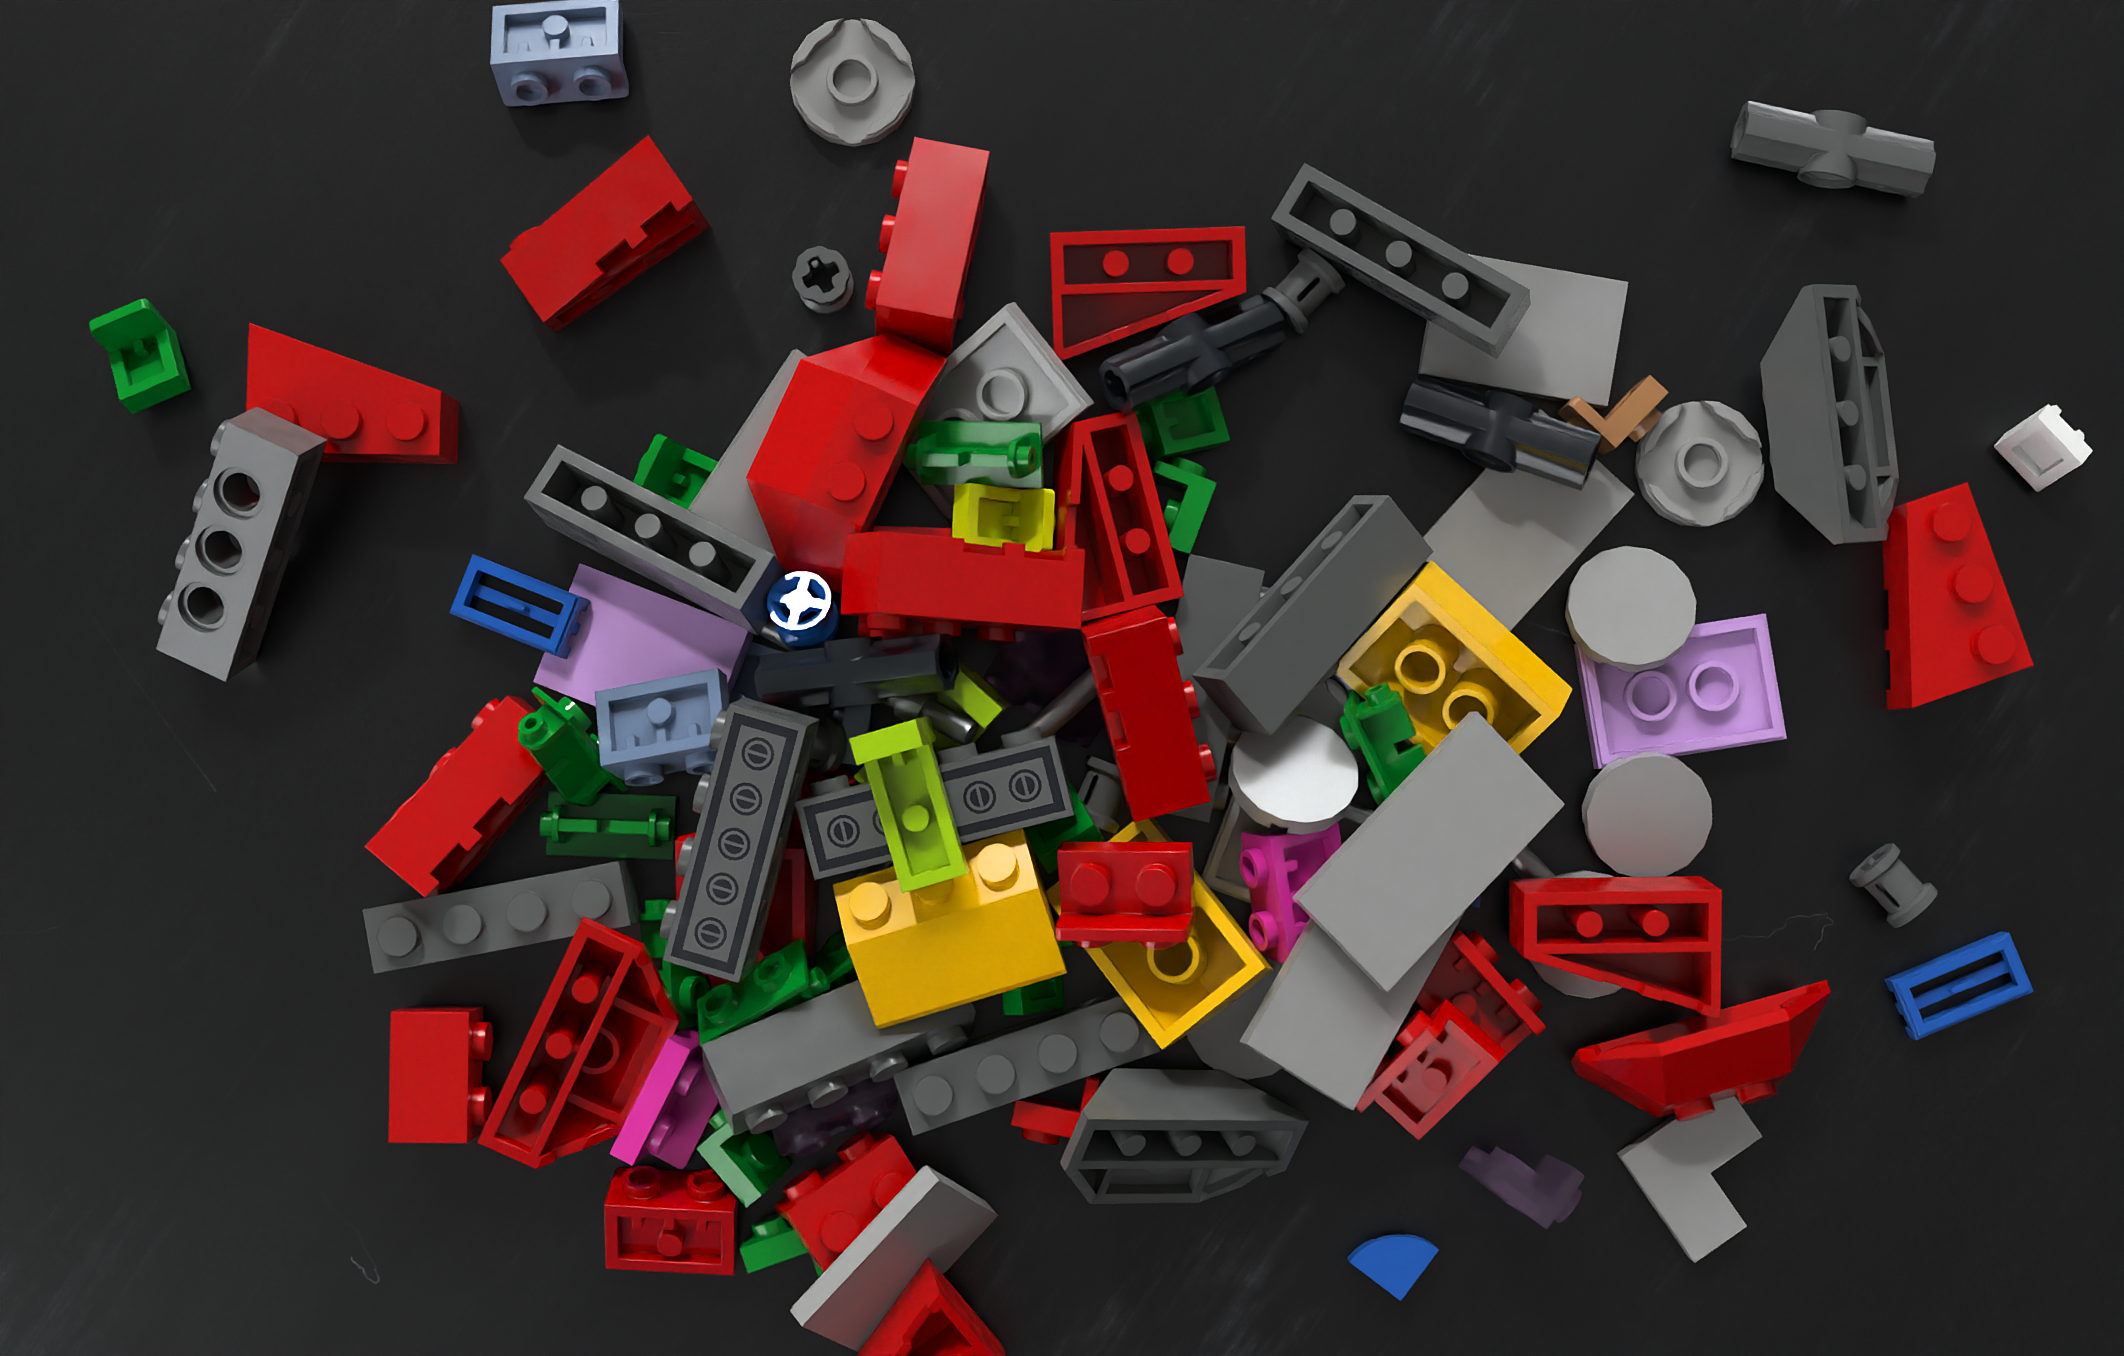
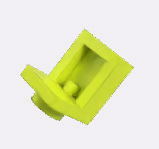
[952,483,1056,552]

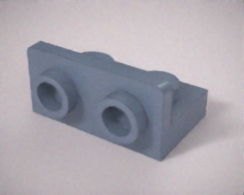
[490,0,629,106]
[595,668,729,786]

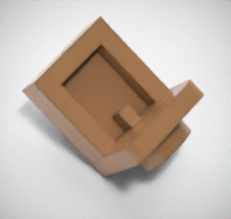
[1558,375,1669,456]

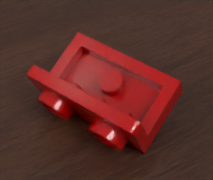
[1415,928,1547,1060]
[1355,999,1505,1140]
[774,1130,917,1274]

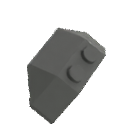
[1760,284,1899,545]
[1060,1068,1309,1204]

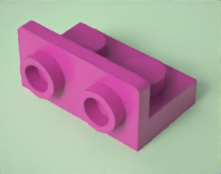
[1239,822,1342,963]
[609,1028,719,1169]

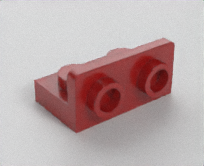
[1055,842,1196,949]
[604,1166,739,1276]

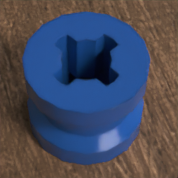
[767,571,840,651]

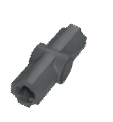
[1730,101,1936,198]

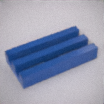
[449,554,590,659]
[1885,931,2034,1040]

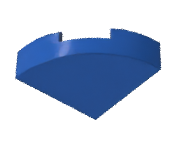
[1347,1234,1439,1301]

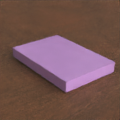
[533,564,755,707]
[1573,613,1787,769]

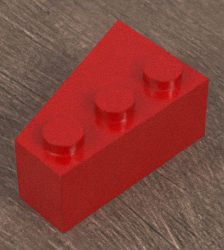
[1044,412,1185,636]
[841,531,1085,643]
[1080,604,1217,823]
[364,695,550,898]
[1509,876,1722,1020]

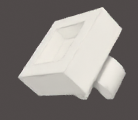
[1994,404,2093,492]

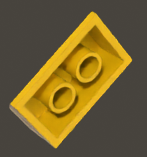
[1335,560,1573,755]
[1046,818,1274,1050]
[833,828,1068,1029]

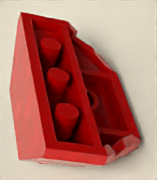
[746,332,948,595]
[477,916,681,1169]
[1571,980,1831,1122]

